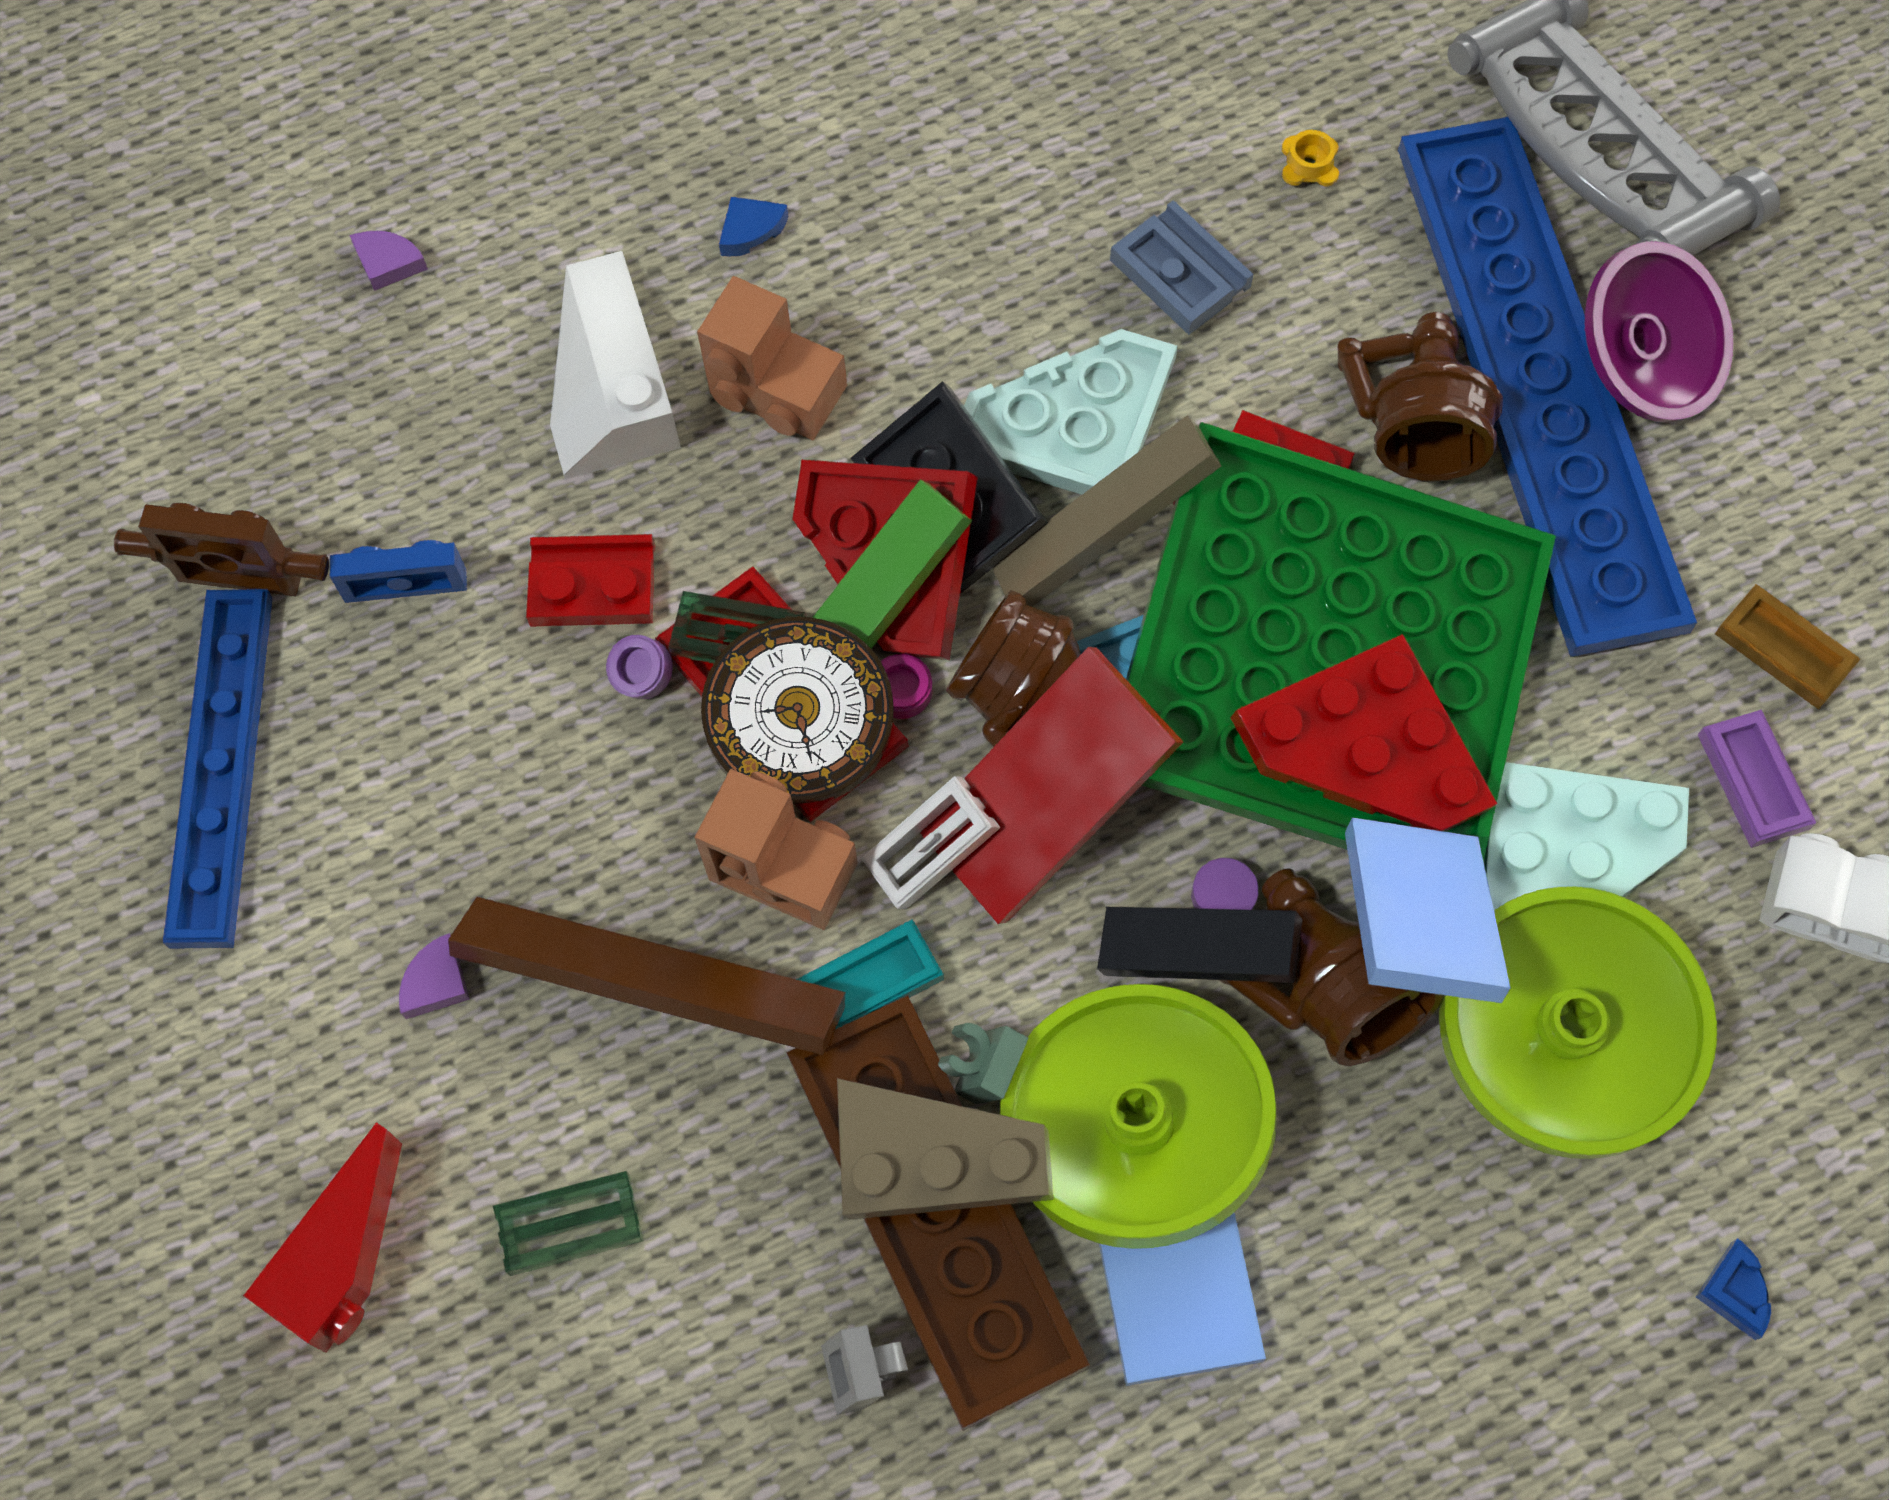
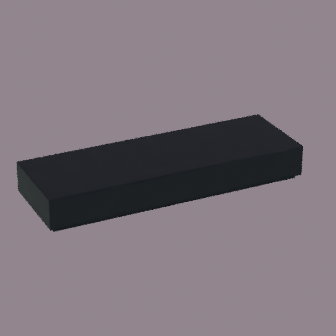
[1097,907,1302,983]

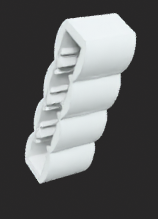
[1759,833,1889,963]

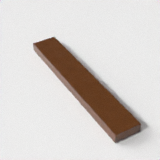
[448,897,845,1055]

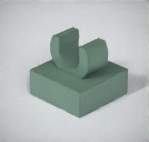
[938,1023,1028,1104]

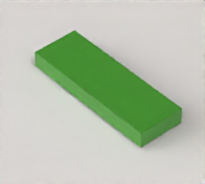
[812,479,972,649]

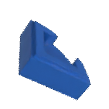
[719,197,789,257]
[1695,1238,1771,1341]

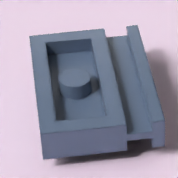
[1110,200,1253,335]

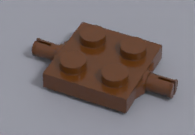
[114,503,329,597]

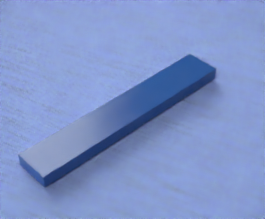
[163,589,273,949]

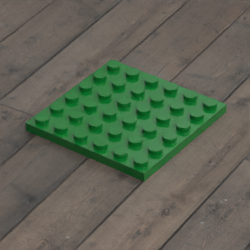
[1126,422,1556,862]

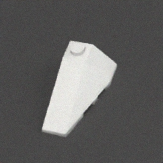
[550,251,681,480]

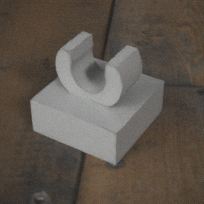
[821,1325,908,1415]

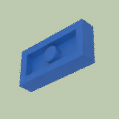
[330,540,467,603]

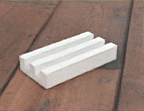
[861,776,1000,909]

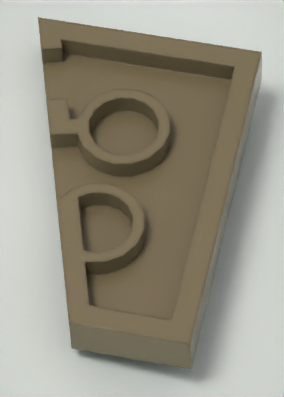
[837,1078,1054,1220]

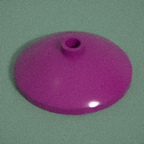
[1585,241,1734,422]

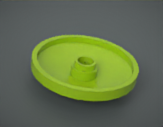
[1439,886,1717,1159]
[1000,984,1276,1249]

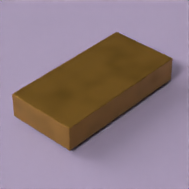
[1715,584,1860,710]

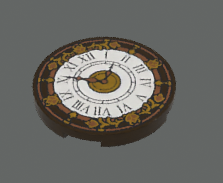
[701,617,894,804]

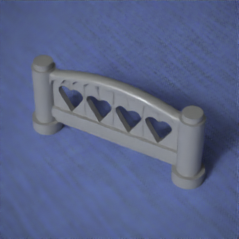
[1448,0,1780,255]

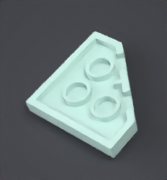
[964,329,1178,495]
[1484,762,1689,910]

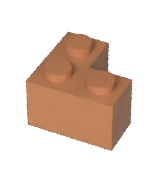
[697,275,847,441]
[694,769,858,930]

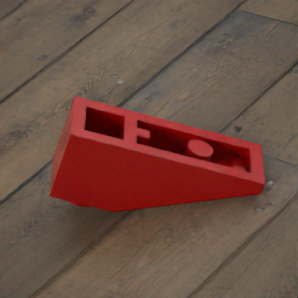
[243,1122,402,1353]

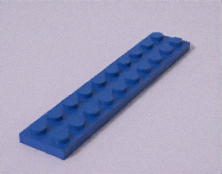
[1398,117,1697,657]

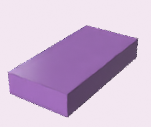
[1698,709,1816,848]

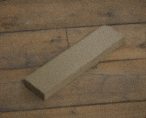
[992,415,1221,607]

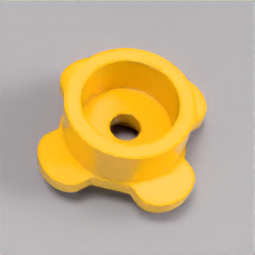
[1281,130,1339,187]

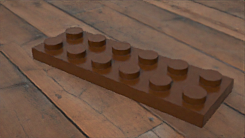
[787,995,1090,1431]

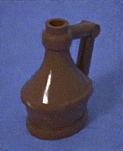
[1338,312,1503,481]
[946,590,1081,747]
[1220,868,1444,1067]

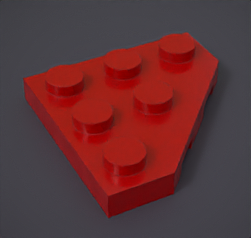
[792,460,978,660]
[1230,634,1497,832]

